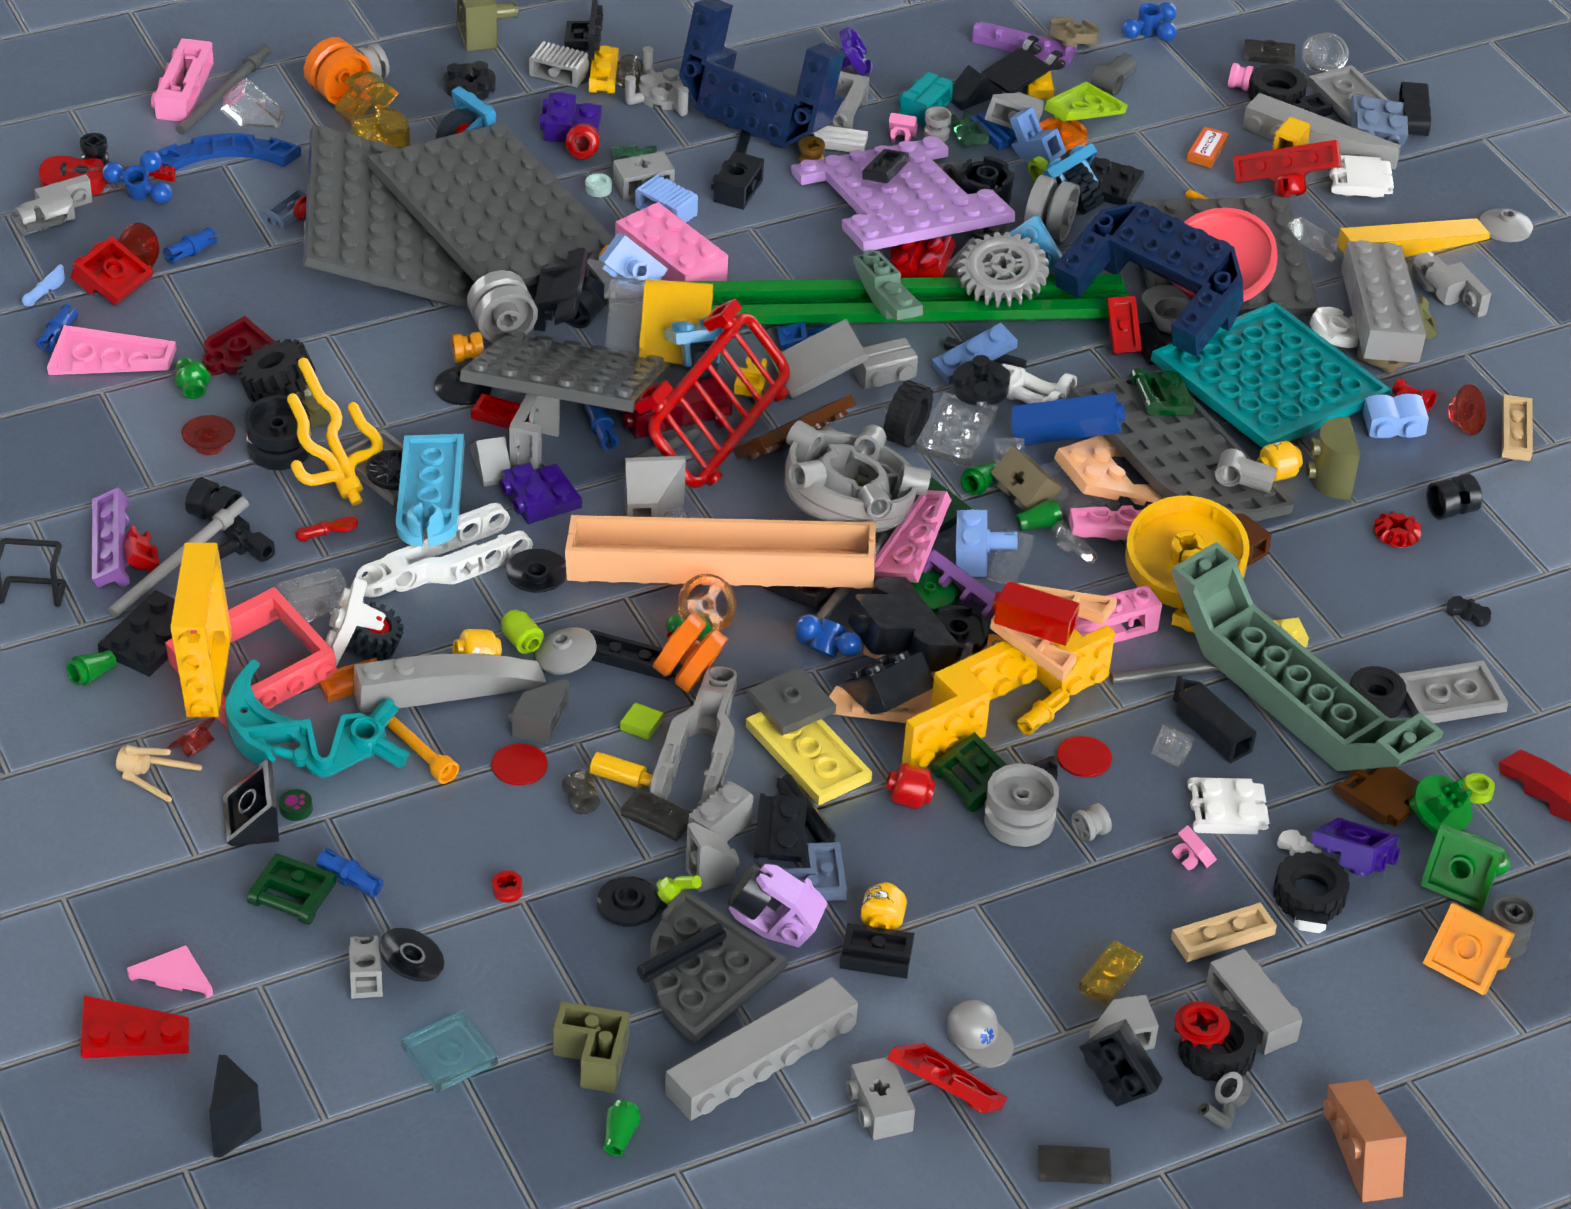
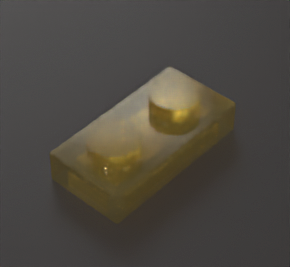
[1078,940,1143,1006]

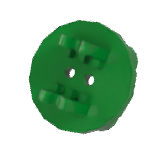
[1409,775,1472,837]

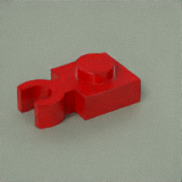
[123,525,160,572]

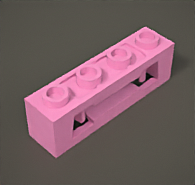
[151,38,214,122]
[1075,585,1162,643]

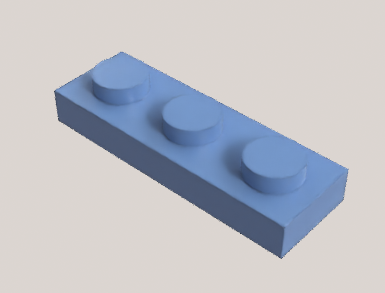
[932,323,1018,385]

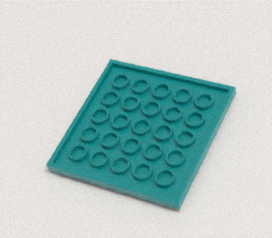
[1151,302,1392,448]

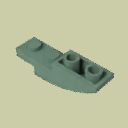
[853,250,923,321]

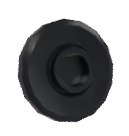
[366,449,403,490]
[597,876,660,927]

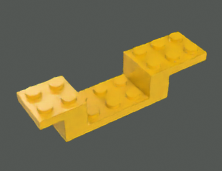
[902,625,1115,768]

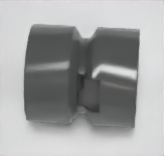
[1489,895,1537,958]

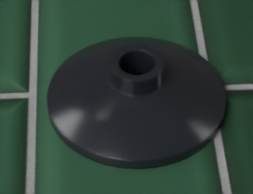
[434,366,492,405]
[506,549,567,593]
[379,928,444,982]

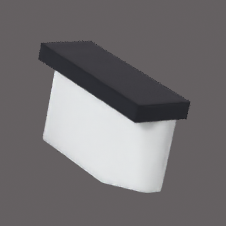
[1294,909,1328,933]

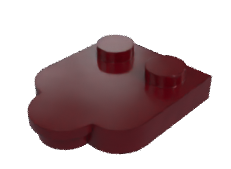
[202,316,275,376]

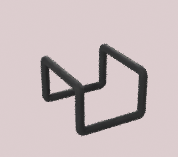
[0,538,66,607]

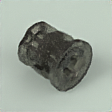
[616,54,643,88]
[562,770,600,815]

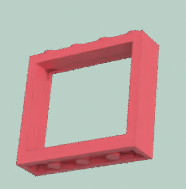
[165,587,337,730]

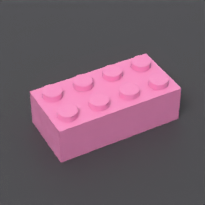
[615,202,728,282]

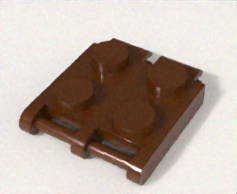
[1332,766,1419,827]

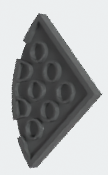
[650,889,787,1044]

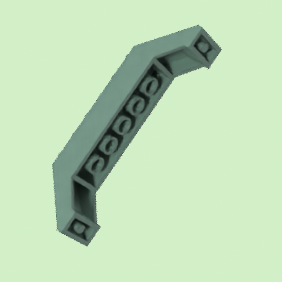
[1171,542,1444,771]

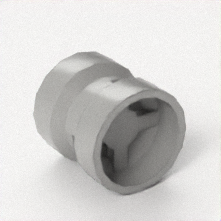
[923,106,952,142]

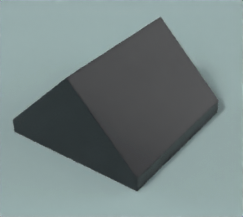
[222,759,279,846]
[209,1055,262,1158]

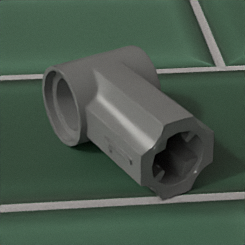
[1091,52,1137,95]

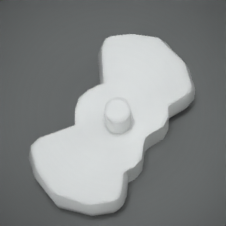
[1277,829,1322,856]

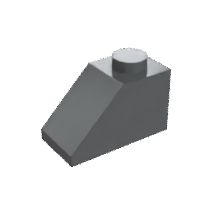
[508,679,570,745]

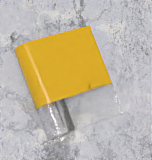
[604,277,713,365]

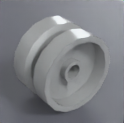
[1024,174,1080,242]
[467,270,538,343]
[984,763,1059,847]

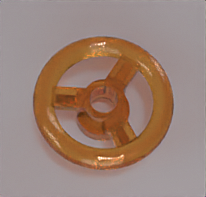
[678,573,737,632]

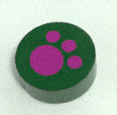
[279,789,313,821]

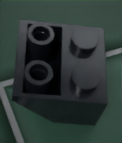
[841,650,934,715]
[1079,1019,1163,1107]

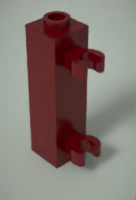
[622,376,733,444]

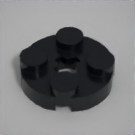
[444,61,496,100]
[953,355,1010,406]
[936,605,989,656]

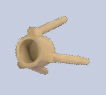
[116,745,203,802]

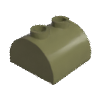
[1306,417,1360,500]

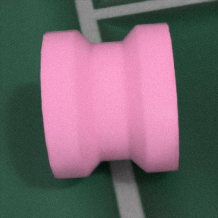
[1228,62,1254,92]

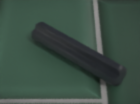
[776,773,836,843]
[637,923,727,983]

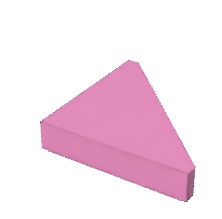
[127,945,213,998]

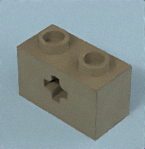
[991,446,1063,511]

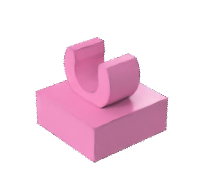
[889,113,917,143]
[1172,825,1217,871]

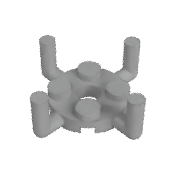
[625,46,689,117]

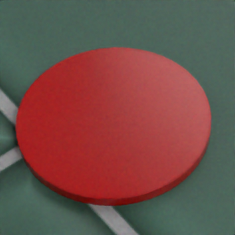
[1057,736,1112,777]
[492,743,548,786]

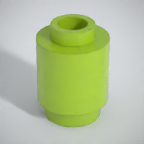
[501,609,544,654]

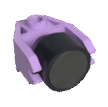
[728,862,828,948]

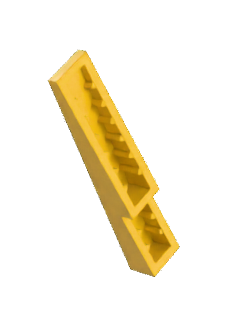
[1337,218,1490,258]

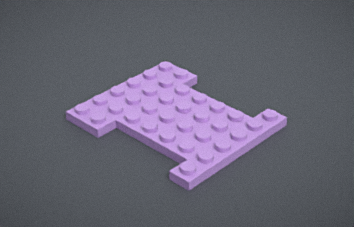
[791,136,1015,252]

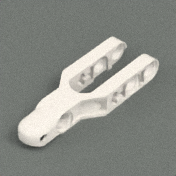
[356,503,533,598]

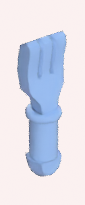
[22,264,65,307]

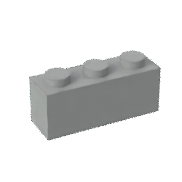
[1206,949,1303,1055]

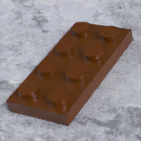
[733,394,856,461]

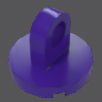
[839,26,873,76]

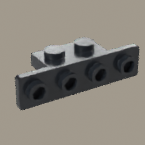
[564,0,603,60]

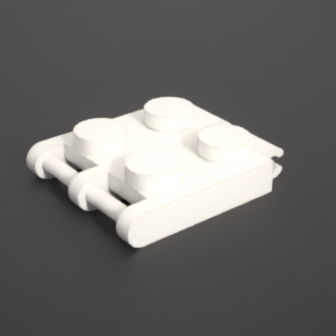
[1329,155,1394,198]
[1187,777,1270,834]

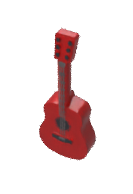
[39,156,175,195]

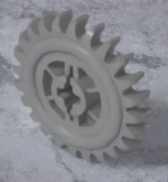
[957,232,1049,307]

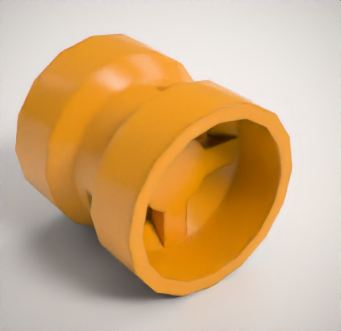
[451,332,484,363]

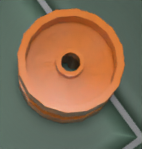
[303,37,372,105]
[652,612,729,693]

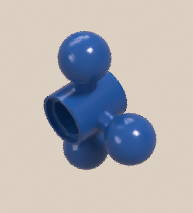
[1121,2,1177,42]
[102,150,173,204]
[795,614,862,658]

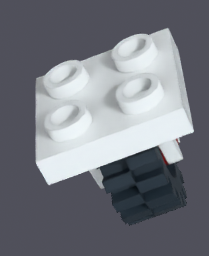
[325,578,404,665]

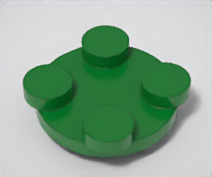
[910,572,960,615]

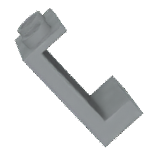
[828,71,870,129]
[509,393,560,470]

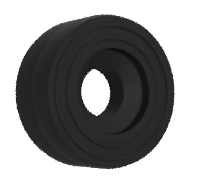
[1350,666,1407,718]

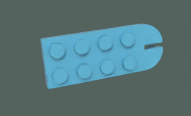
[396,434,465,547]

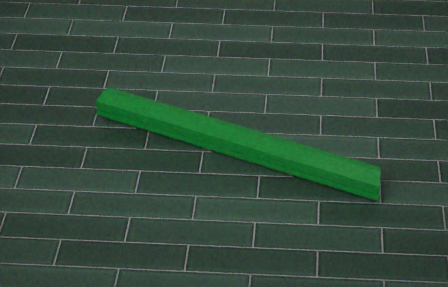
[694,274,1129,327]

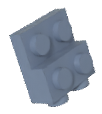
[1350,94,1408,149]

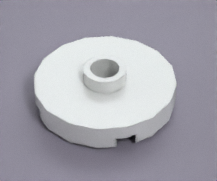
[1309,307,1359,348]

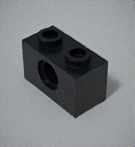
[711,151,764,210]

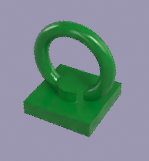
[1420,824,1511,911]

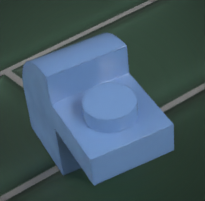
[1009,107,1067,163]

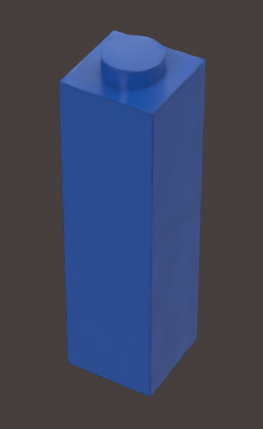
[1011,392,1126,446]

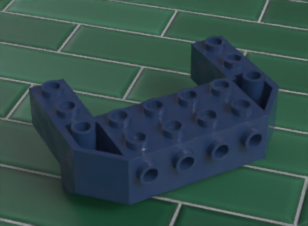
[679,0,845,148]
[1054,202,1244,357]

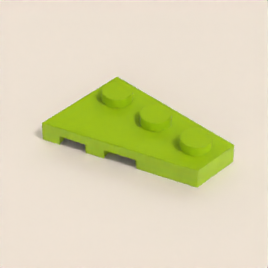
[1044,81,1128,121]

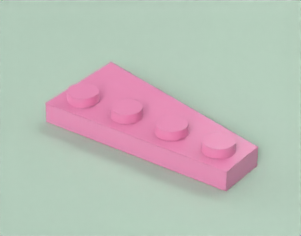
[47,325,177,375]
[874,490,951,583]
[1068,504,1150,541]

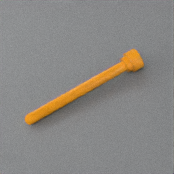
[387,716,459,784]

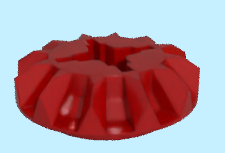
[1373,511,1421,547]
[1174,1001,1230,1050]

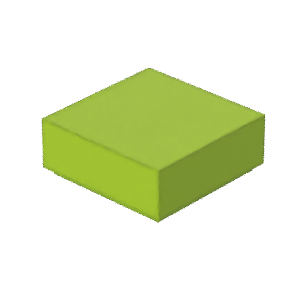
[620,702,663,740]

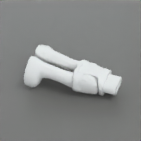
[979,364,1077,404]

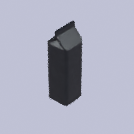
[1173,675,1257,763]

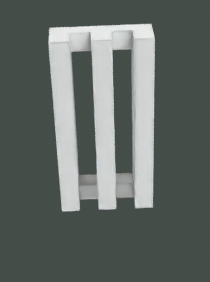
[814,126,868,152]

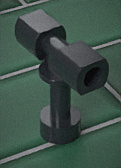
[218,515,275,562]

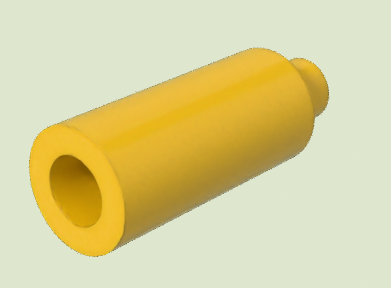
[590,751,653,789]

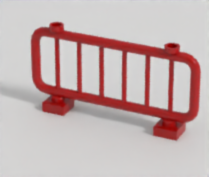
[635,299,790,488]

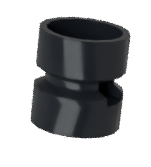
[565,277,609,328]
[1426,474,1482,520]
[185,477,242,522]

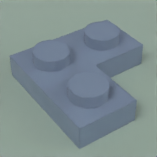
[780,842,847,903]

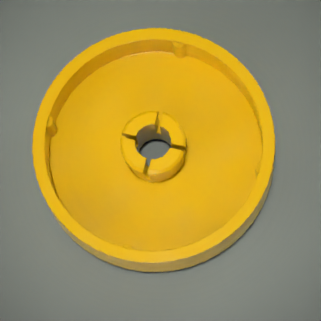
[1125,495,1250,609]

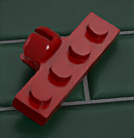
[1233,140,1342,197]

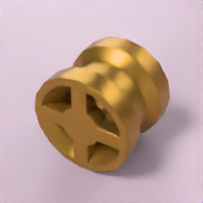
[798,136,825,163]

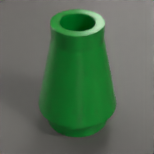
[961,461,997,495]
[1016,499,1062,531]
[66,650,117,686]
[603,1100,641,1157]

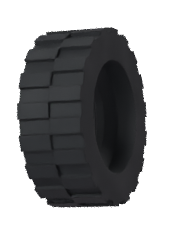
[1249,63,1308,104]
[883,380,933,448]
[1273,851,1350,921]
[1178,1006,1258,1083]

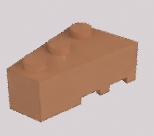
[1323,1079,1407,1203]

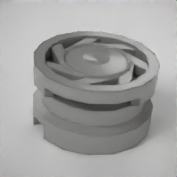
[356,43,390,84]

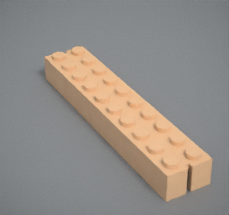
[565,515,876,589]

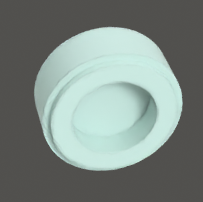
[585,173,612,197]

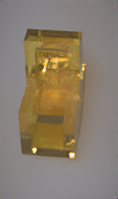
[334,70,399,124]
[351,107,410,148]

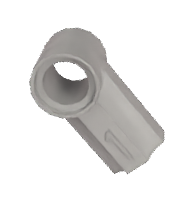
[1215,448,1277,493]

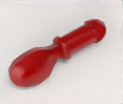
[295,516,358,542]

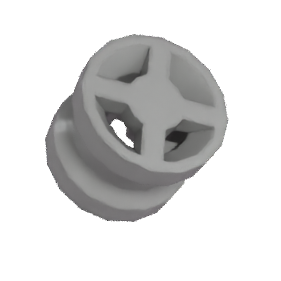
[1071,803,1112,842]

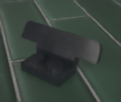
[534,248,588,331]

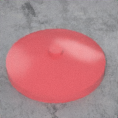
[1172,208,1278,302]

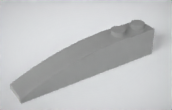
[1242,93,1401,169]
[353,654,547,714]

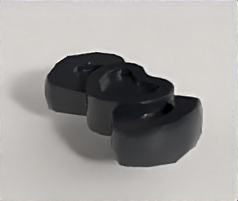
[1447,596,1491,627]

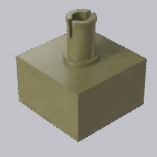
[456,0,518,51]

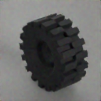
[237,339,316,403]

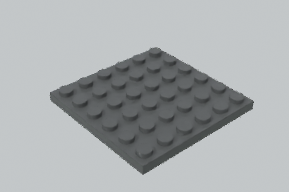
[1130,197,1319,317]
[460,330,671,413]

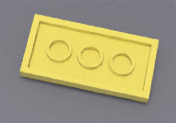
[746,712,872,806]

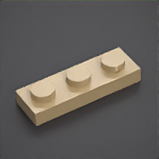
[1501,395,1533,461]
[1171,902,1277,962]

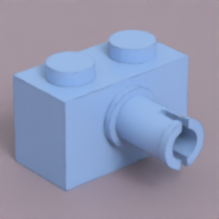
[598,232,668,295]
[956,509,1018,577]

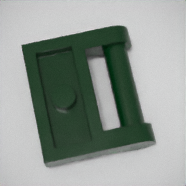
[1129,367,1196,416]
[931,732,1007,812]
[247,853,336,925]

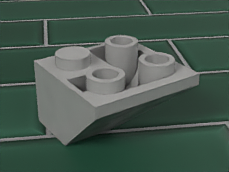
[624,456,686,517]

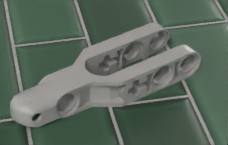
[649,666,737,806]

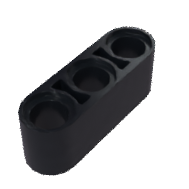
[1399,81,1431,136]

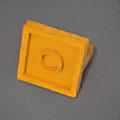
[1423,903,1515,995]

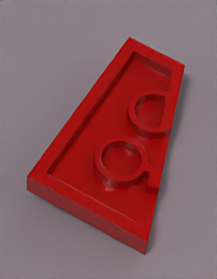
[81,996,190,1058]
[887,1043,1008,1113]

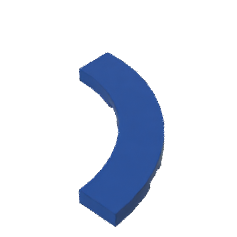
[157,133,301,171]

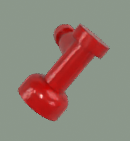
[1392,378,1437,412]

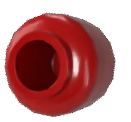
[565,123,601,160]
[885,763,936,810]

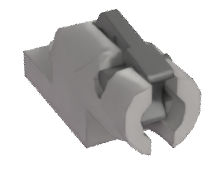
[14,174,93,236]
[1411,252,1492,318]

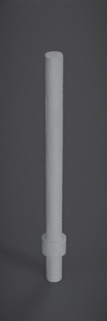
[108,497,249,618]

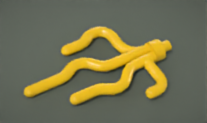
[287,358,383,506]

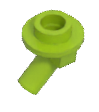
[657,875,702,905]

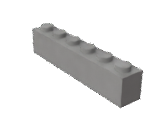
[665,977,858,1121]

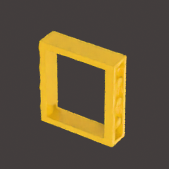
[171,543,232,718]

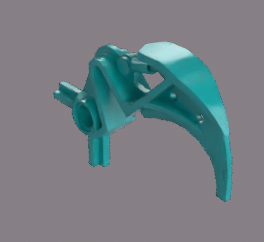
[225,659,410,778]

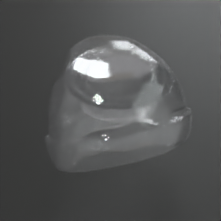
[1302,33,1349,73]

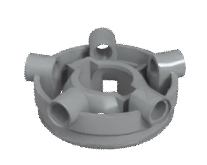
[784,420,931,533]

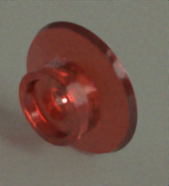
[119,223,160,268]
[1448,384,1486,435]
[181,415,235,455]
[166,716,216,758]

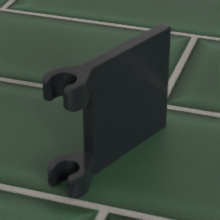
[980,35,1066,93]

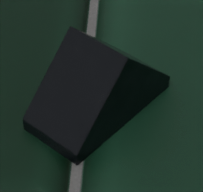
[951,64,1002,111]

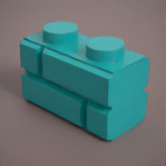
[898,72,953,126]

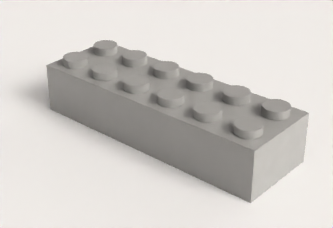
[1341,240,1426,363]

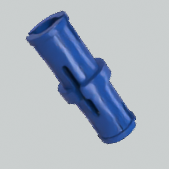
[163,227,218,264]
[37,304,78,353]
[585,404,619,450]
[316,848,383,898]

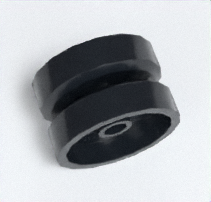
[244,395,312,470]

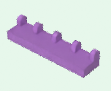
[972,21,1077,66]
[92,487,129,588]
[923,549,996,620]

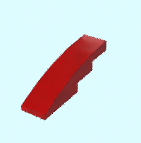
[1499,749,1571,822]

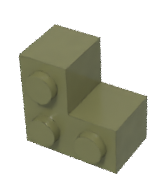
[553,1001,630,1093]

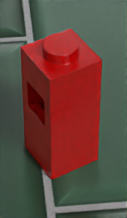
[992,581,1080,646]

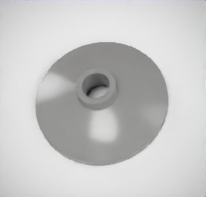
[1479,208,1533,242]
[535,627,597,675]

